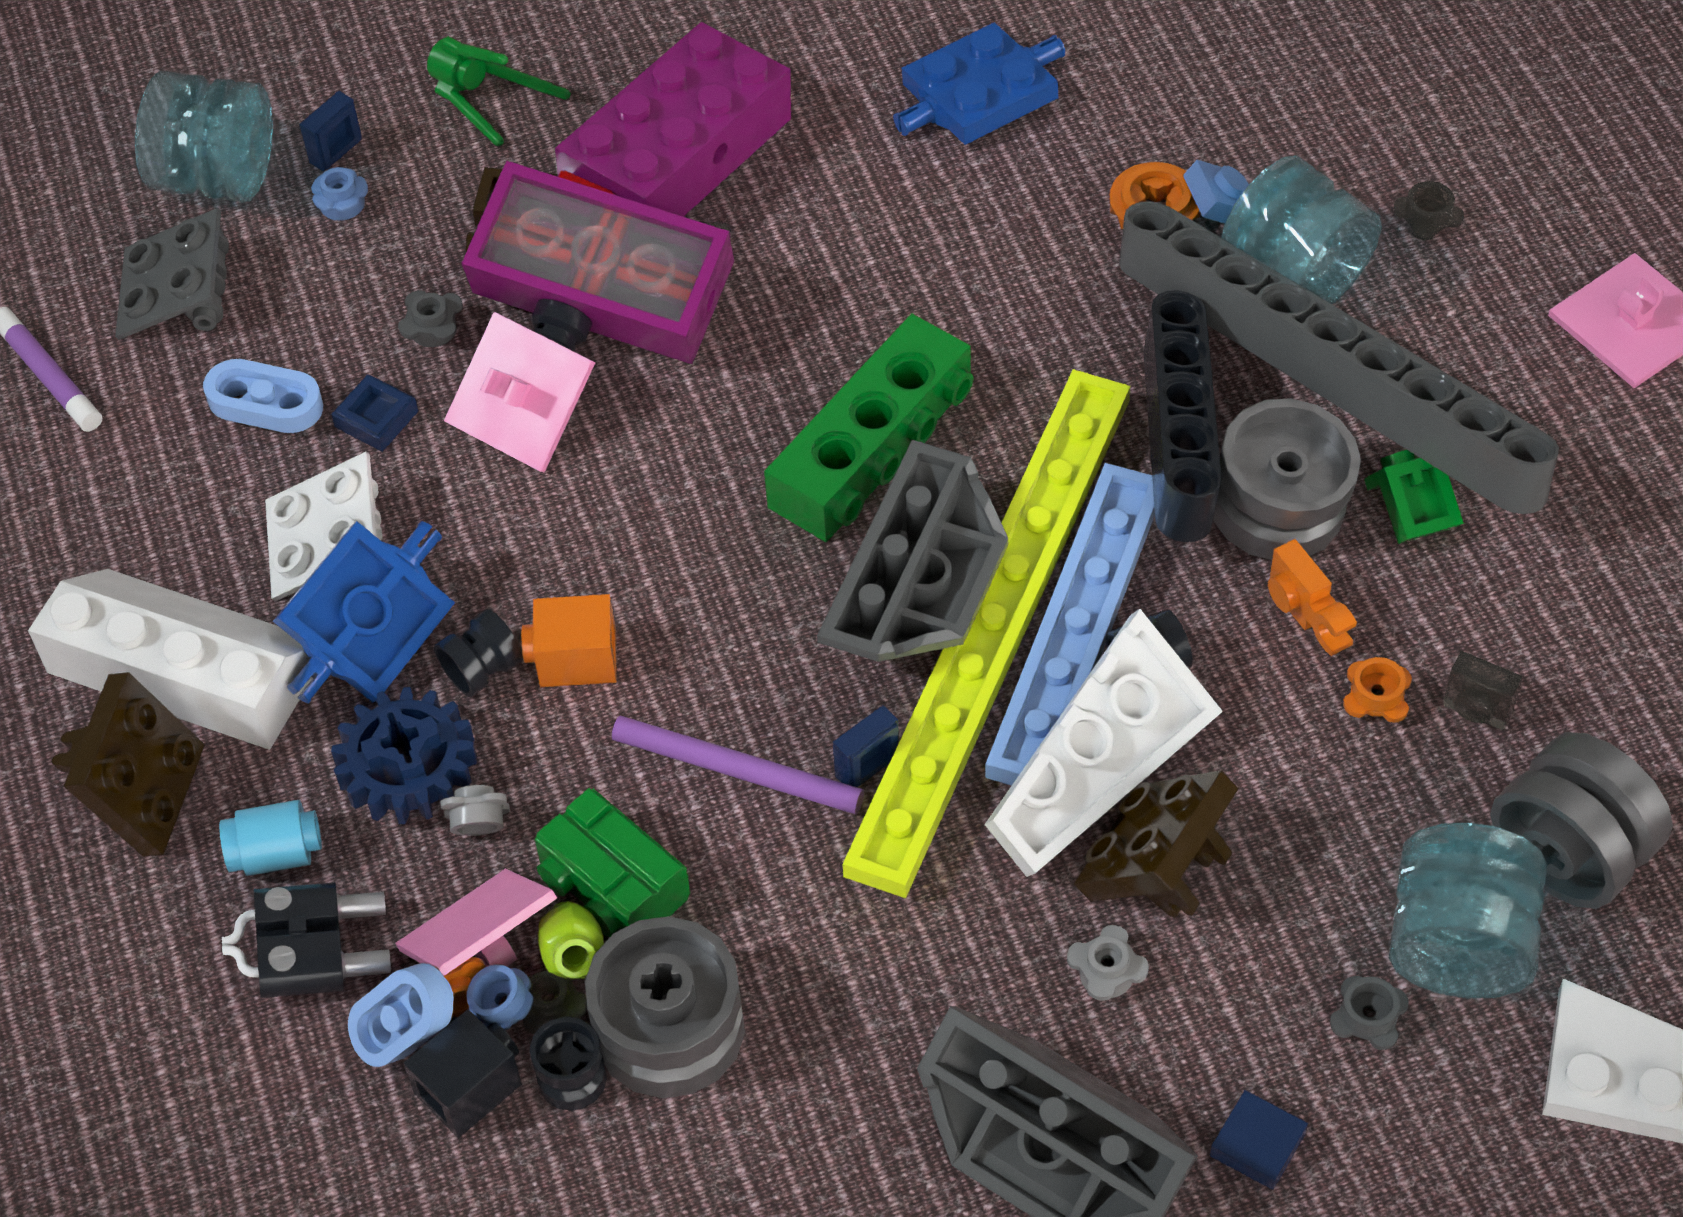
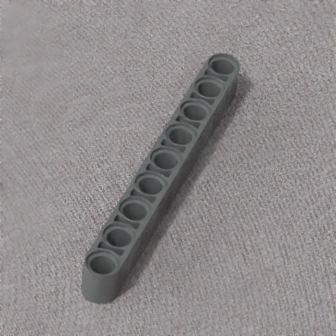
[1119,201,1559,514]

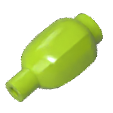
[538,901,604,979]

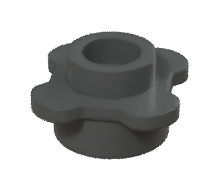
[398,290,463,347]
[1330,976,1409,1050]

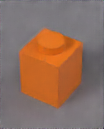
[521,594,617,687]

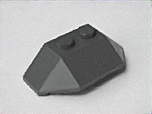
[817,440,1008,662]
[917,1006,1198,1217]

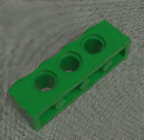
[764,313,974,543]

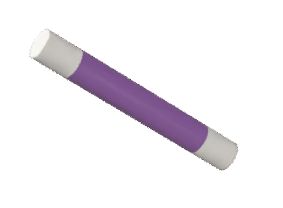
[0,307,102,432]

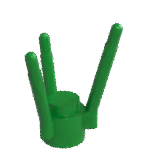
[427,36,571,147]

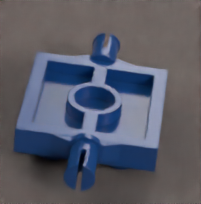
[893,22,1065,145]
[273,521,455,703]

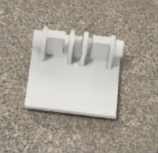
[265,452,382,601]

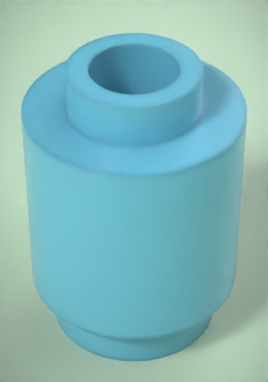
[219,800,322,876]

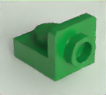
[1364,450,1464,544]

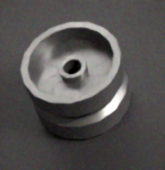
[1213,398,1361,560]
[1490,732,1673,909]
[585,916,745,1098]

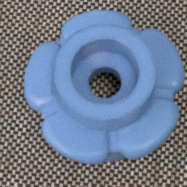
[311,167,368,221]
[467,965,533,1031]

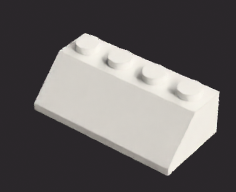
[28,569,312,750]

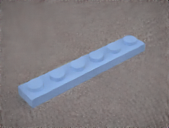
[985,463,1155,786]

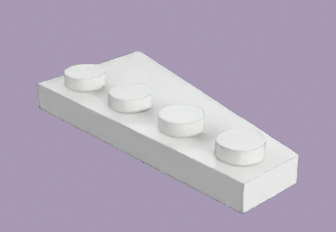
[985,609,1223,877]
[1542,979,1683,1143]

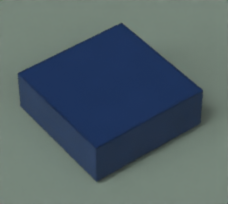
[299,91,362,172]
[331,374,418,452]
[833,705,899,787]
[1210,1090,1308,1190]

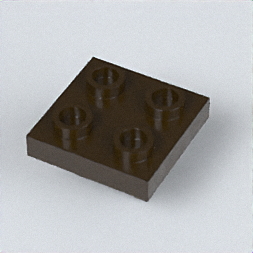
[51,672,205,857]
[1074,770,1239,918]

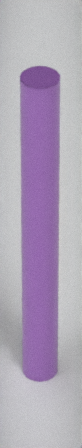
[612,715,864,815]

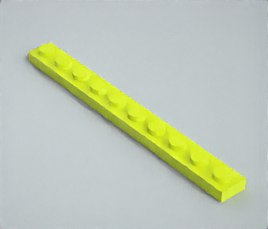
[843,369,1131,898]

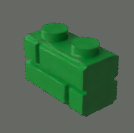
[535,788,691,937]

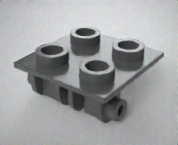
[115,208,229,340]

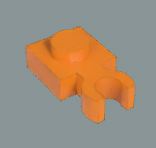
[1268,539,1357,656]

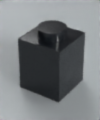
[403,1009,522,1139]

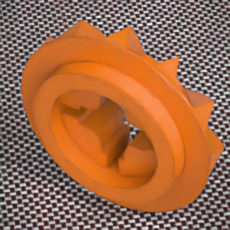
[1110,162,1201,229]

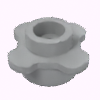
[440,785,510,836]
[1067,925,1149,1001]

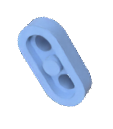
[203,359,323,433]
[348,963,454,1067]

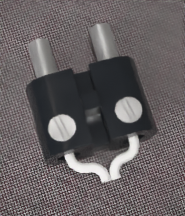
[222,882,391,998]

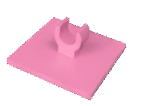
[1548,253,1683,388]
[444,312,596,473]
[395,868,557,976]

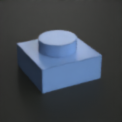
[1183,160,1259,229]

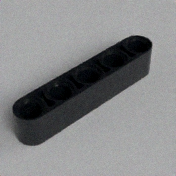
[1143,290,1222,542]

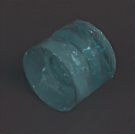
[135,71,273,202]
[1221,155,1382,304]
[1388,822,1547,999]

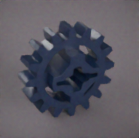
[331,687,477,824]

